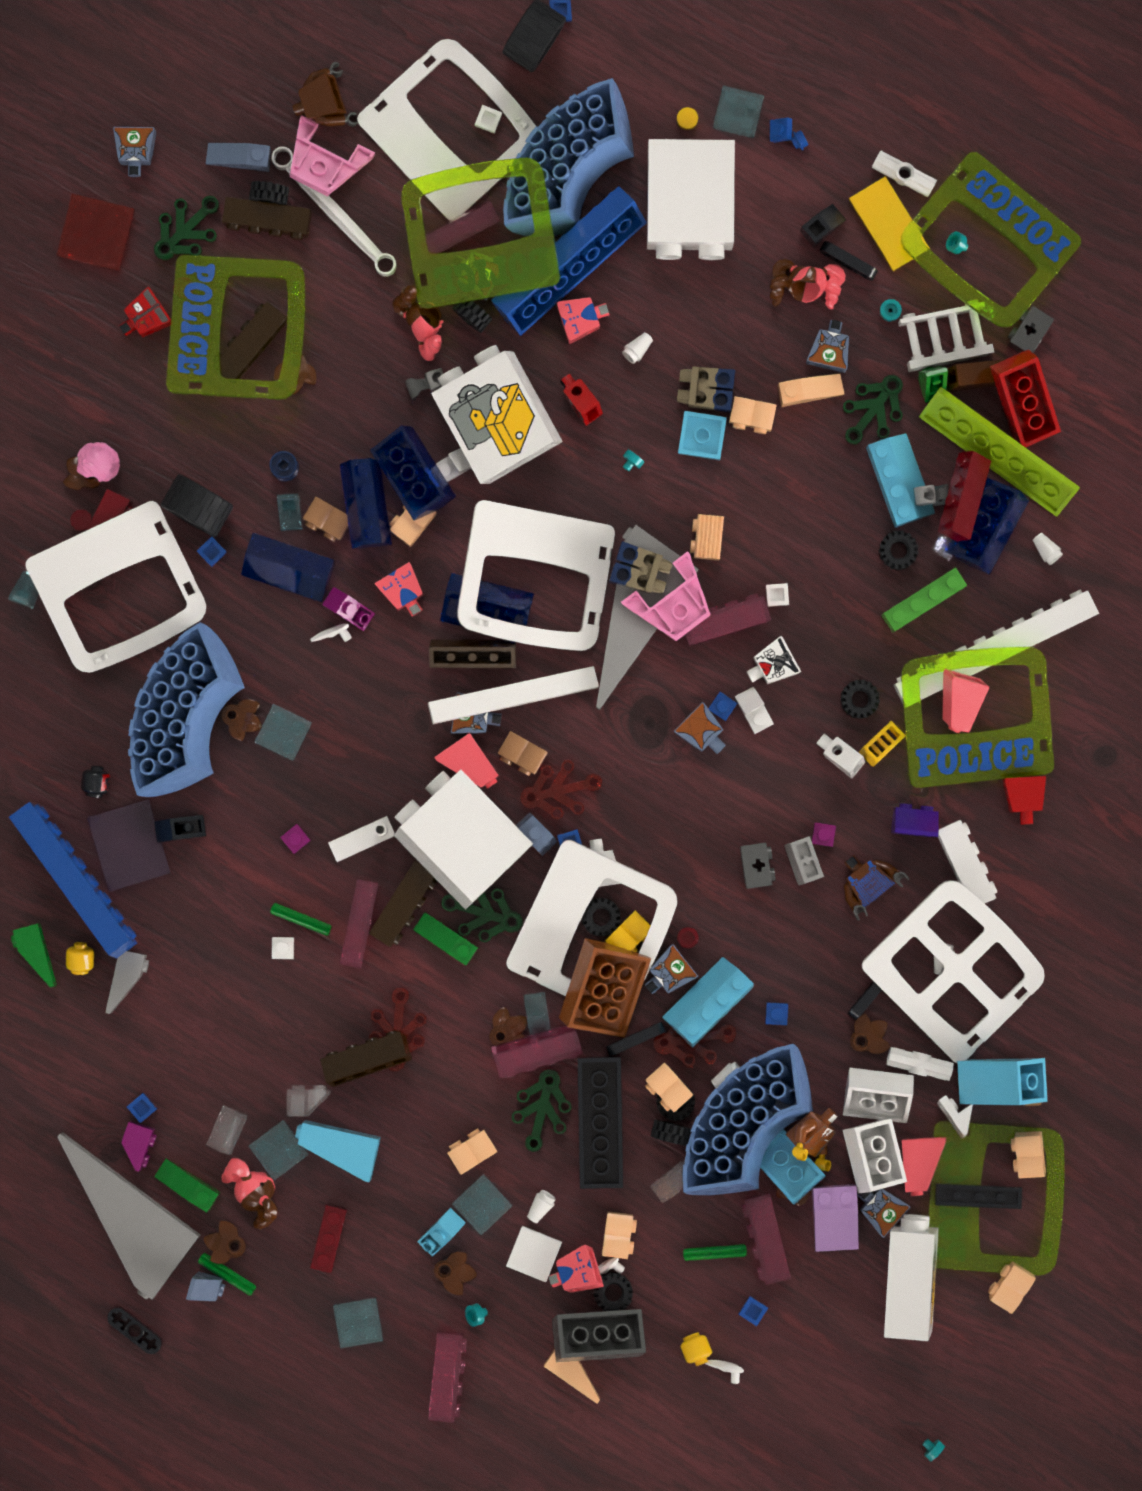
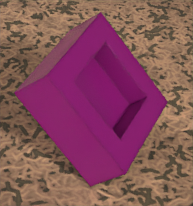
[811,822,836,847]
[280,824,311,854]

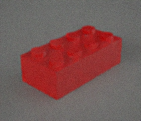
[990,349,1061,448]

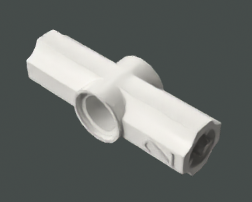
[872,151,937,197]
[886,1047,954,1081]

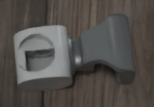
[405,368,444,401]
[914,484,949,506]

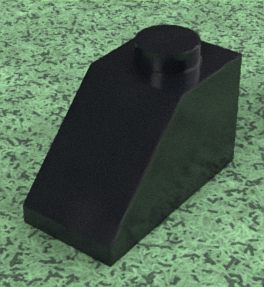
[154,815,206,843]

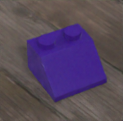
[891,803,939,838]

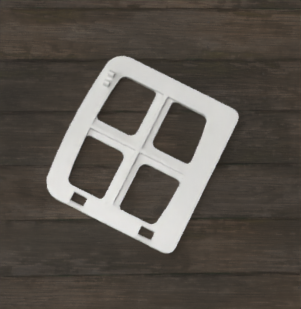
[862,880,1045,1063]

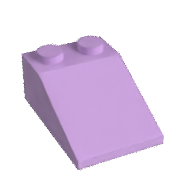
[812,1184,859,1252]

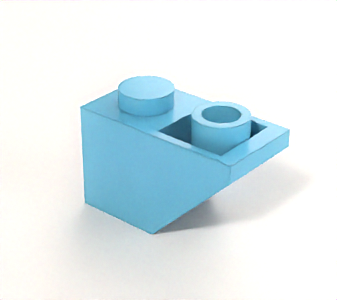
[417,1208,466,1257]

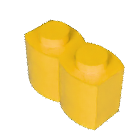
[605,910,651,952]

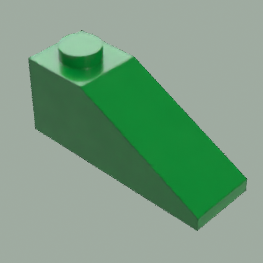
[918,366,948,403]
[413,912,479,966]
[11,923,57,987]
[154,1158,220,1213]

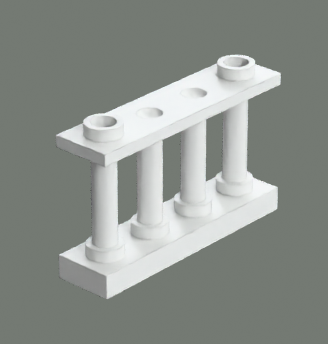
[898,300,994,372]

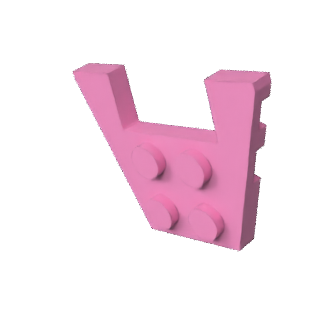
[290,115,375,196]
[621,551,710,641]

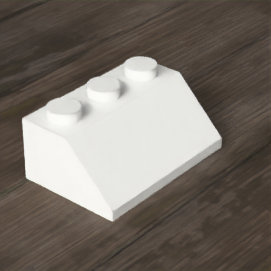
[843,1068,914,1123]

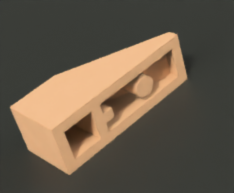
[777,374,844,407]
[544,1348,600,1404]

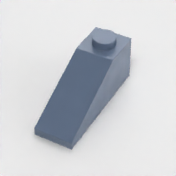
[206,143,272,172]
[186,1271,225,1301]

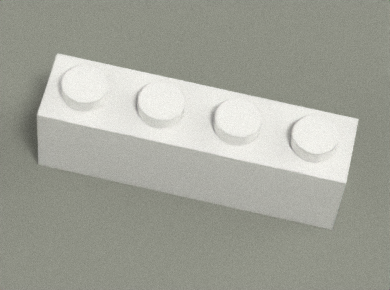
[938,820,997,904]

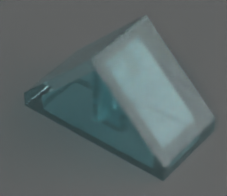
[277,493,302,531]
[8,571,39,609]
[524,992,551,1038]

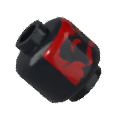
[81,765,110,798]

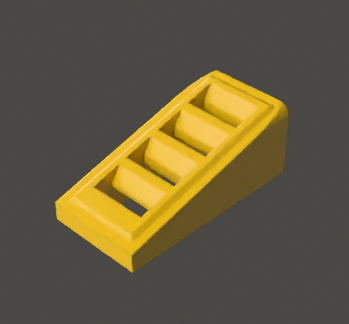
[859,721,906,767]

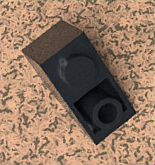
[800,204,846,248]

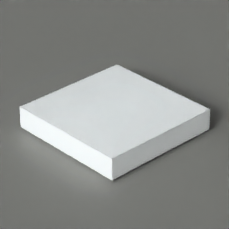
[506,1226,562,1282]

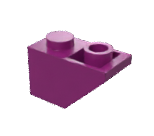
[322,587,375,631]
[121,1121,157,1171]

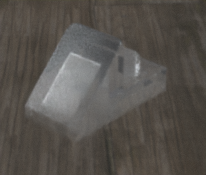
[649,1159,685,1203]

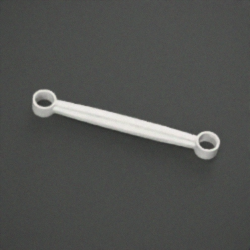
[272,147,396,277]

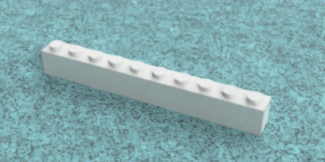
[893,589,1099,708]

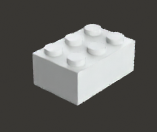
[843,1118,907,1193]

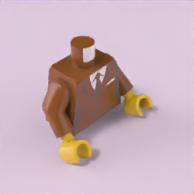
[786,1108,838,1172]

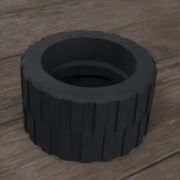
[502,0,566,72]
[161,474,233,537]

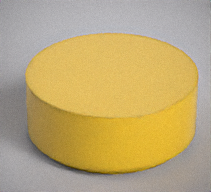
[677,107,698,130]

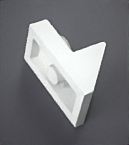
[430,448,471,486]
[735,687,774,734]
[937,1096,973,1139]

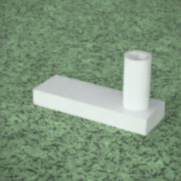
[328,816,395,862]

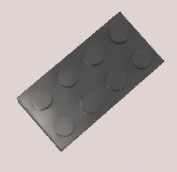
[552,1309,646,1363]

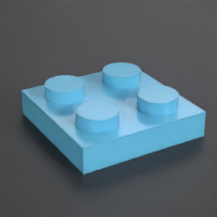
[678,411,727,460]

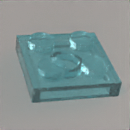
[713,86,764,138]
[255,704,312,761]
[249,1120,309,1180]
[452,1174,513,1235]
[333,1297,383,1349]

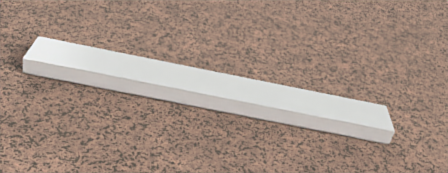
[428,666,599,724]

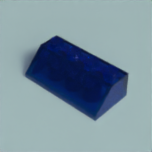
[370,425,456,520]
[340,458,392,549]
[945,477,1029,575]
[241,533,336,602]
[440,573,534,626]

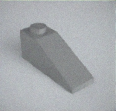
[105,951,149,1014]

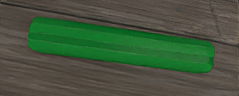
[270,903,332,936]
[683,1244,747,1261]
[198,1253,256,1296]

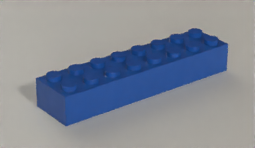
[491,186,647,336]
[9,802,137,958]

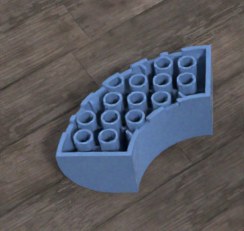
[503,78,634,237]
[128,622,245,797]
[683,1044,813,1195]

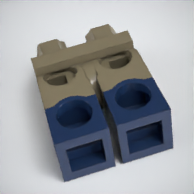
[677,366,735,413]
[609,541,673,594]

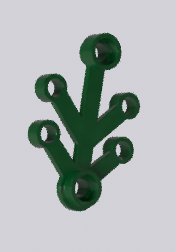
[154,196,219,260]
[842,375,903,445]
[441,889,522,942]
[512,1069,572,1152]

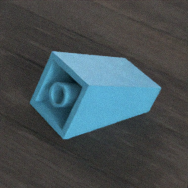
[957,1058,1048,1105]
[295,1120,381,1182]

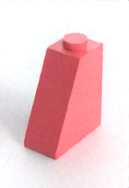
[942,669,989,733]
[434,733,499,789]
[902,1137,947,1196]

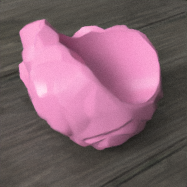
[77,442,120,482]

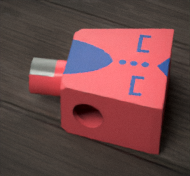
[557,297,609,344]
[375,562,423,617]
[549,1245,604,1293]

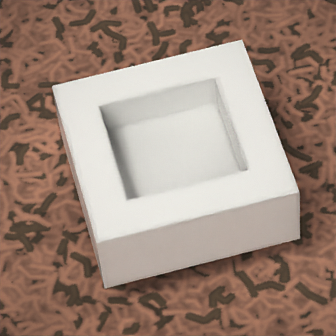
[475,105,502,134]
[766,583,789,607]
[272,937,294,959]

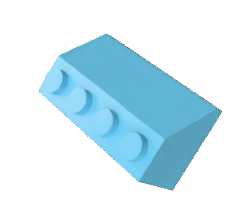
[866,433,935,528]
[662,957,754,1048]

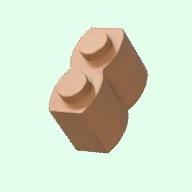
[303,497,353,542]
[498,731,548,776]

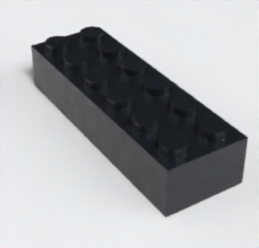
[577,1056,623,1189]

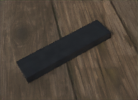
[935,1183,1022,1209]

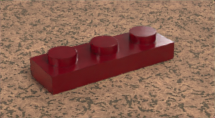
[310,1204,347,1273]

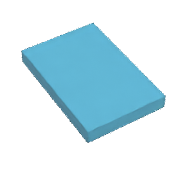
[760,1129,826,1205]

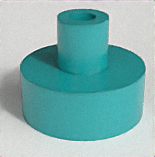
[946,231,968,254]
[880,299,902,322]
[622,449,644,472]
[465,1304,488,1327]
[922,1438,945,1462]

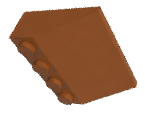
[559,938,651,1038]

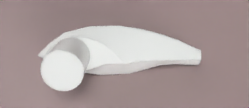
[310,624,352,642]
[598,1258,625,1275]
[705,1360,744,1384]

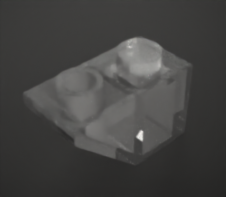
[287,1085,331,1116]

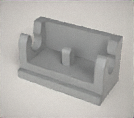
[784,836,824,886]

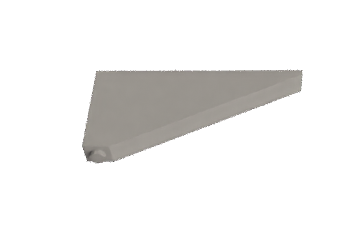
[596,525,699,710]
[57,1132,201,1299]

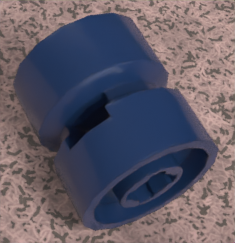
[269,451,299,482]

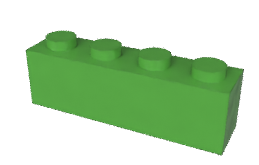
[881,568,967,633]

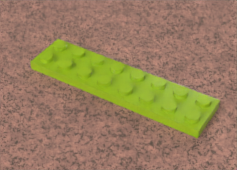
[919,387,1080,517]

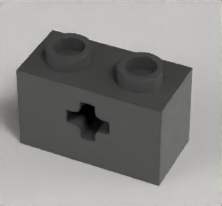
[1007,306,1054,353]
[740,843,776,889]

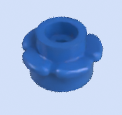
[791,130,808,150]

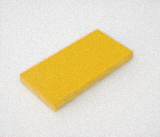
[849,176,930,271]

